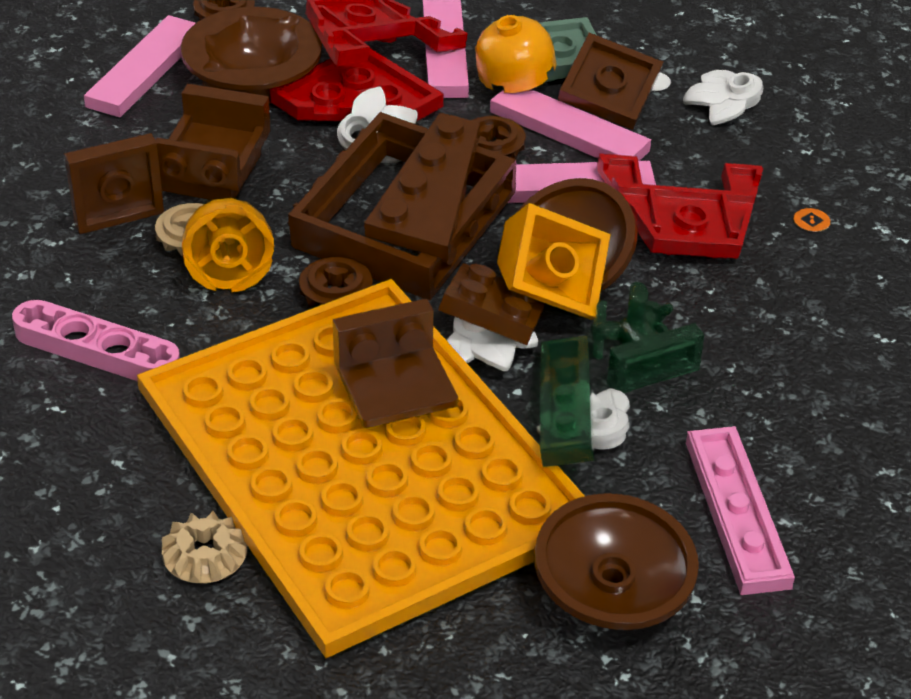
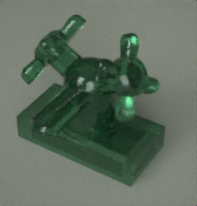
[591,282,705,393]

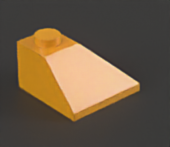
[497,203,611,320]

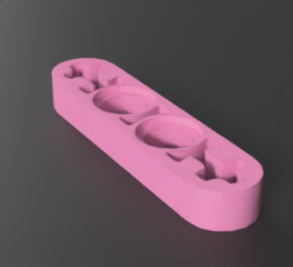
[12,300,180,381]

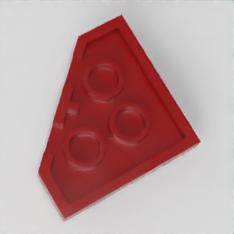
[270,48,444,122]

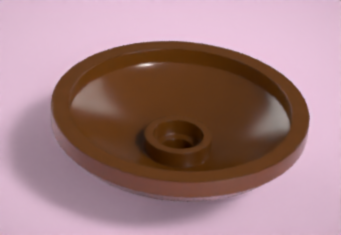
[516,178,638,292]
[534,493,699,630]

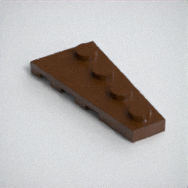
[364,112,480,260]

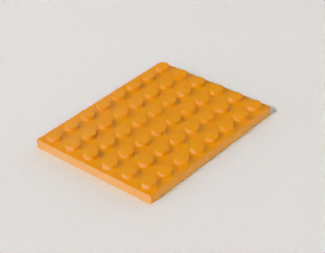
[137,279,585,658]

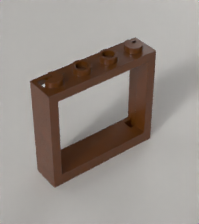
[287,112,516,301]

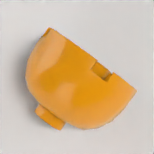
[475,15,557,93]
[181,198,274,292]

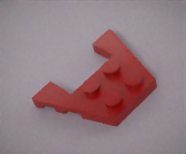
[305,0,468,66]
[596,153,763,259]

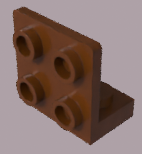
[333,298,458,428]

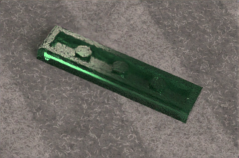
[540,336,594,467]

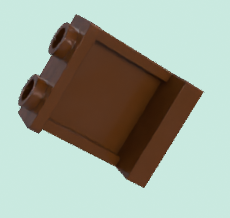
[155,83,270,191]

